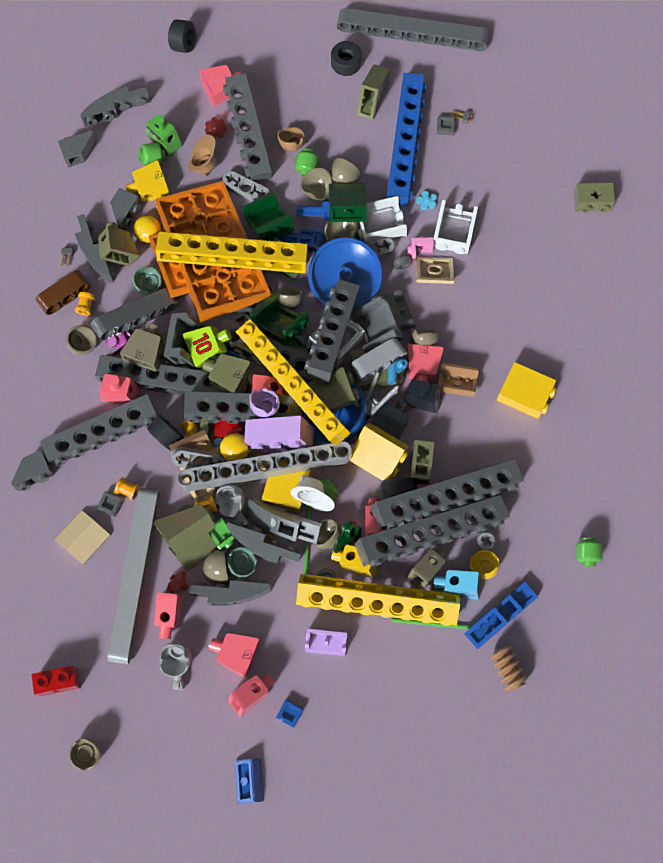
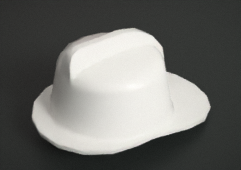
[291,475,335,512]

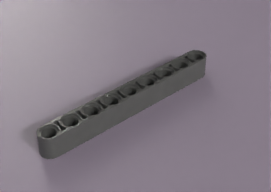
[337,8,489,51]

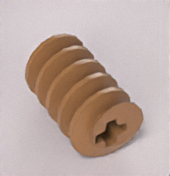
[490,645,527,692]

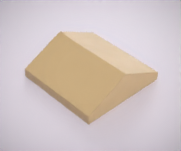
[416,257,454,284]
[55,510,111,565]

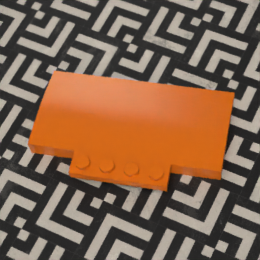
[149,181,271,323]

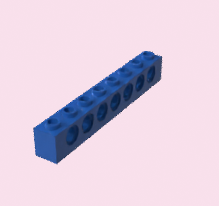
[387,73,427,207]

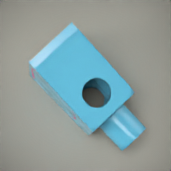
[434,570,481,600]

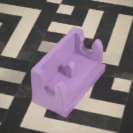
[305,629,347,656]

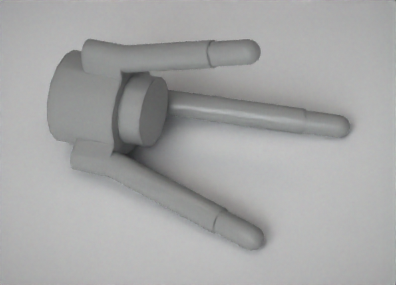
[365,372,399,416]

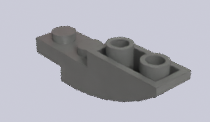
[80,86,150,126]
[75,214,114,283]
[246,497,322,544]
[226,520,301,563]
[188,578,271,606]

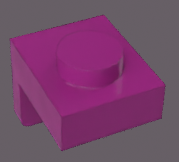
[105,329,134,355]

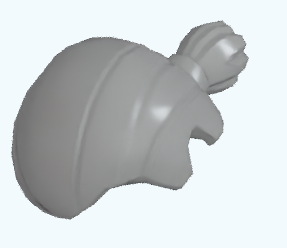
[215,484,248,527]
[159,642,192,690]

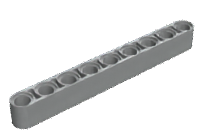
[177,442,352,491]
[107,488,160,665]

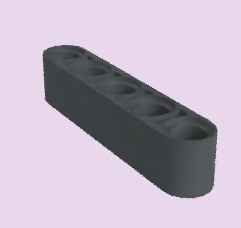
[90,288,179,340]

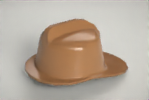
[188,135,217,176]

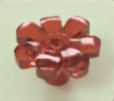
[205,117,227,138]
[167,570,189,594]

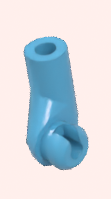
[388,359,408,385]

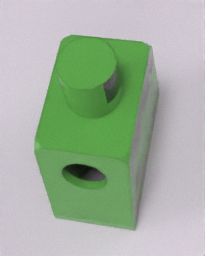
[145,114,182,157]

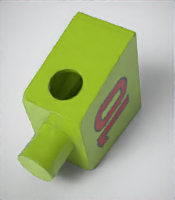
[183,326,231,368]

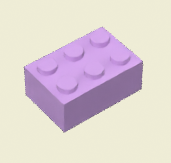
[244,416,314,455]

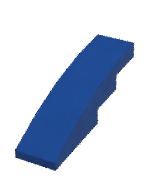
[464,582,538,649]

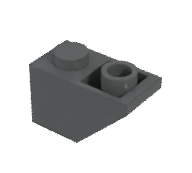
[58,130,96,168]
[110,188,141,230]
[11,450,54,491]

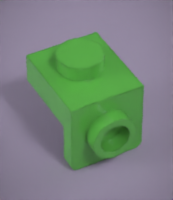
[209,517,235,550]

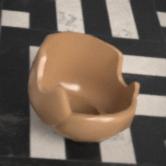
[277,126,306,152]

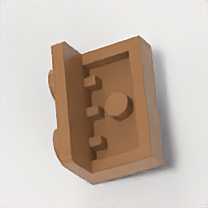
[438,363,479,397]
[169,430,213,460]

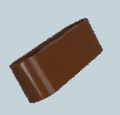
[36,270,91,315]

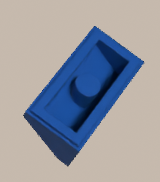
[235,758,263,804]

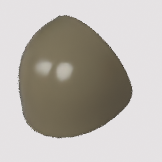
[329,158,360,184]
[300,168,332,201]
[324,220,358,242]
[202,549,229,585]

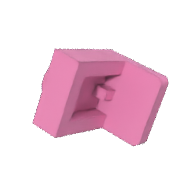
[407,236,434,262]

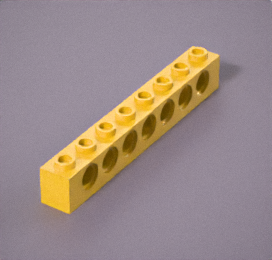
[156,232,308,273]
[236,319,350,446]
[296,574,460,626]

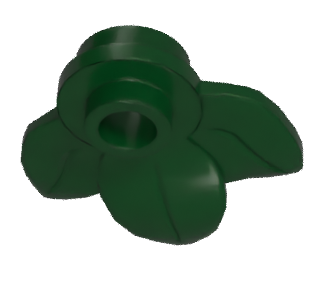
[334,520,362,553]

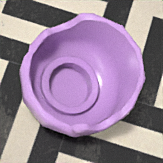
[249,388,280,417]

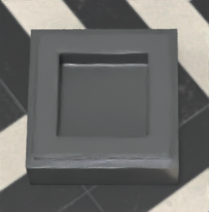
[437,116,455,135]
[97,491,123,517]

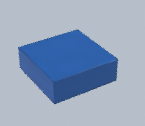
[276,699,304,728]

